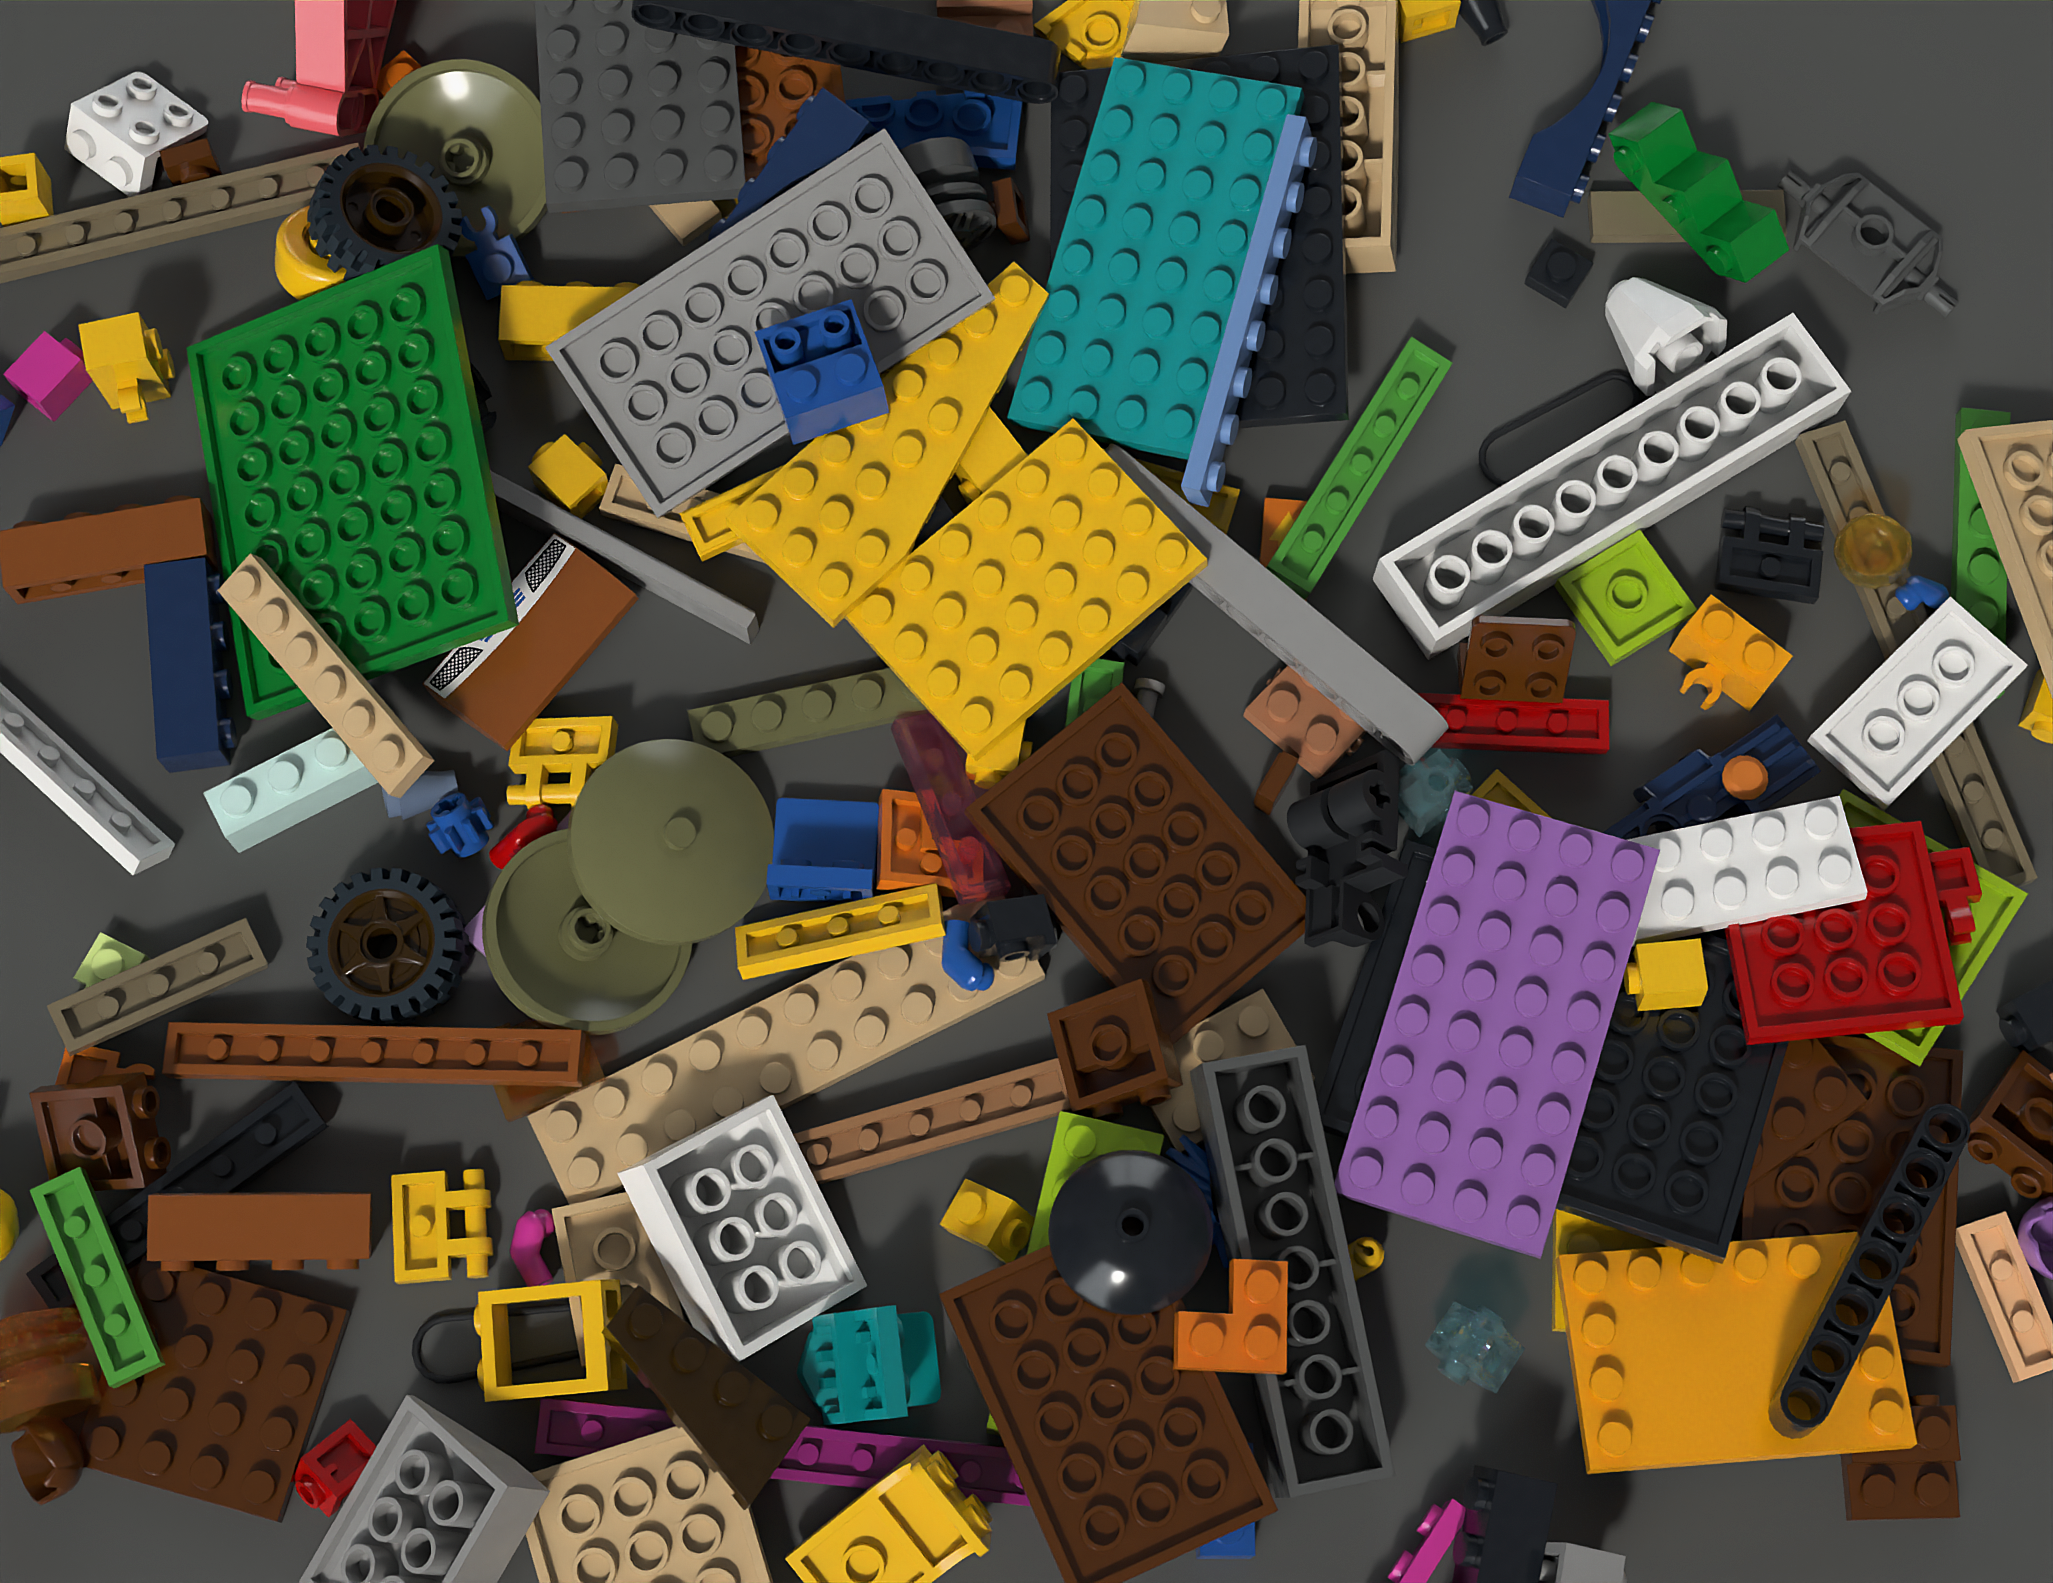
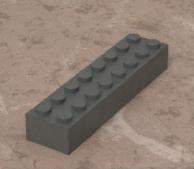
[1189,1045,1396,1498]

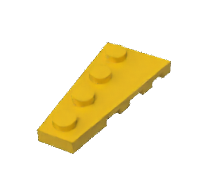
[1033,0,1134,70]

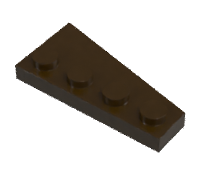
[601,1285,811,1510]

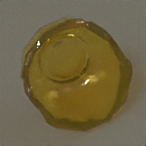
[1834,513,1912,590]

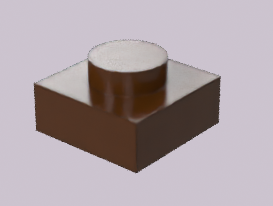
[159,138,222,186]
[988,177,1030,245]

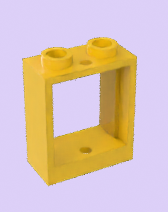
[474,1279,628,1402]

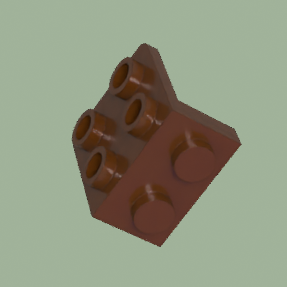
[1457,616,1576,703]

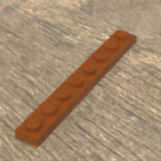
[162,1022,586,1087]

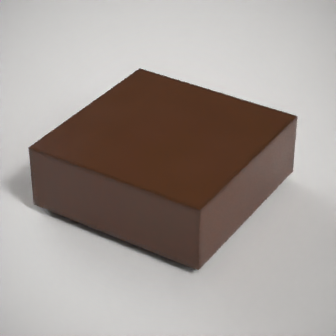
[1253,751,1299,816]

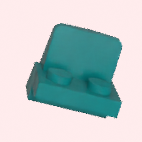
[796,1305,941,1425]

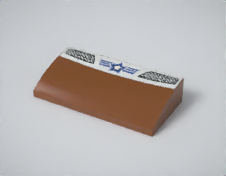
[422,533,639,751]

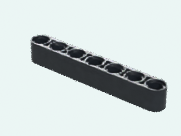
[1768,1104,1971,1439]

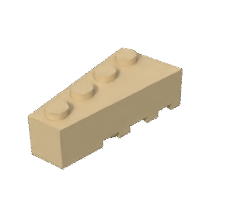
[1120,0,1229,63]

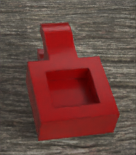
[1928,847,1982,946]

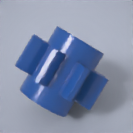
[426,793,494,857]

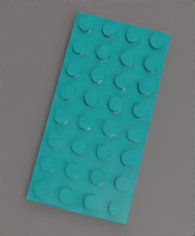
[1007,57,1305,460]

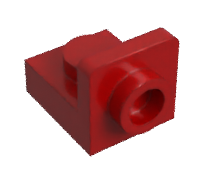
[294,1418,377,1517]

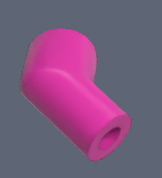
[509,1209,555,1287]

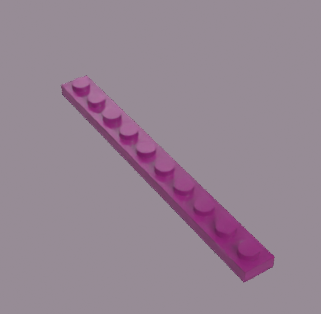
[534,1397,1030,1506]

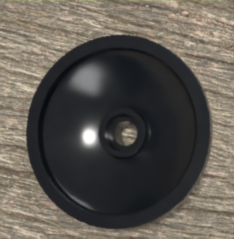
[1048,1150,1213,1315]

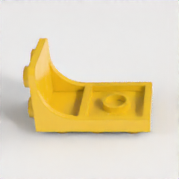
[785,1444,993,1583]

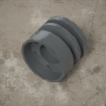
[899,137,996,252]

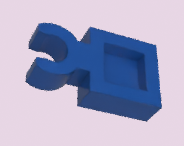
[459,205,534,300]

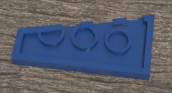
[845,90,1023,170]

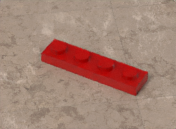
[1417,693,1610,755]

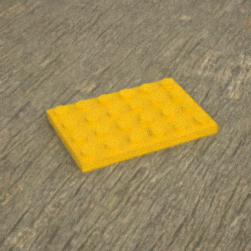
[845,418,1208,762]

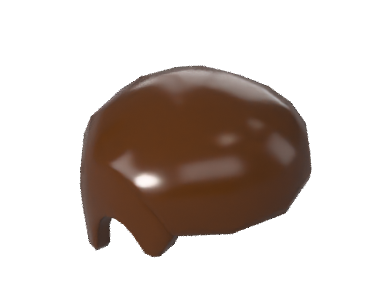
[11,1416,84,1505]

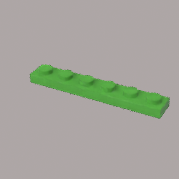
[1266,337,1453,600]
[1951,407,2011,699]

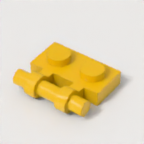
[507,716,618,809]
[391,1169,493,1284]

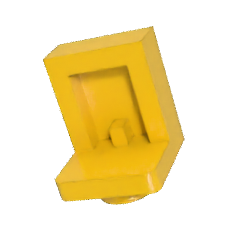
[939,1178,1035,1264]

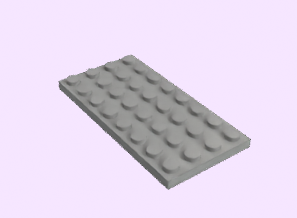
[545,128,995,519]

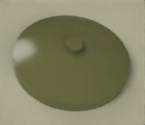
[363,59,547,259]
[567,739,774,946]
[482,829,692,1036]

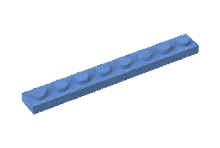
[1181,114,1317,507]

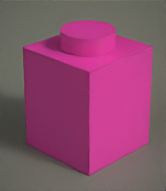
[3,331,93,422]

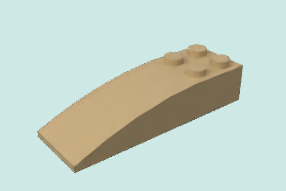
[1298,0,1399,274]

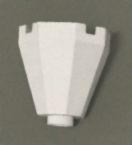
[1605,277,1727,396]

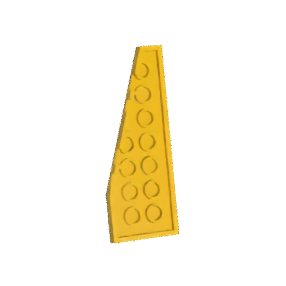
[726,262,1049,628]

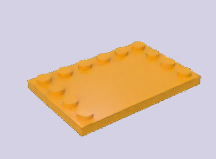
[1556,1232,1917,1474]

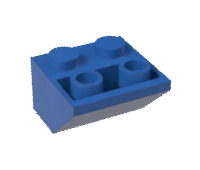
[755,299,889,445]

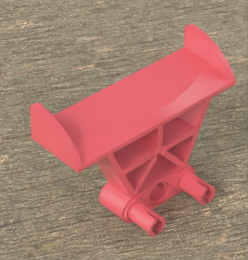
[242,0,397,137]

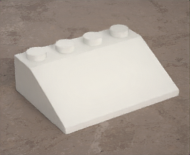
[617,1095,867,1362]

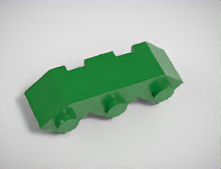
[1608,102,1790,283]

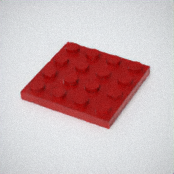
[1724,821,1964,1045]

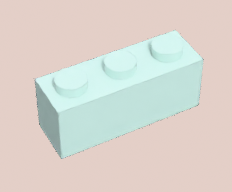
[203,728,378,853]

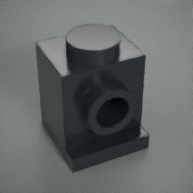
[968,894,1057,962]

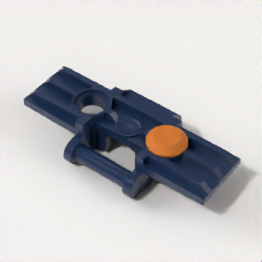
[1602,714,1821,840]

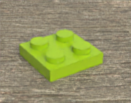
[1554,530,1697,667]

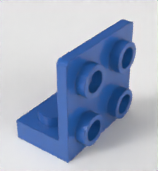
[766,798,879,903]

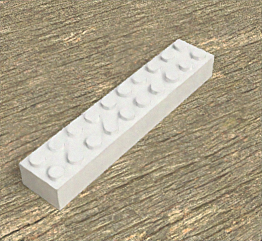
[1373,313,1851,660]

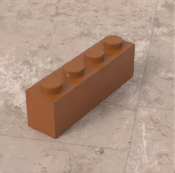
[0,495,218,604]
[147,1192,373,1271]

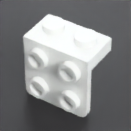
[64,72,208,197]

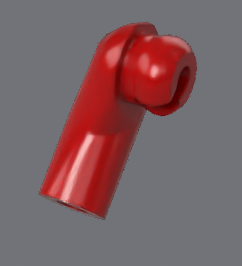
[489,804,558,869]

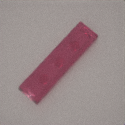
[891,713,1011,906]

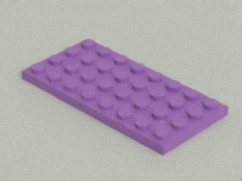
[1334,791,1660,1259]

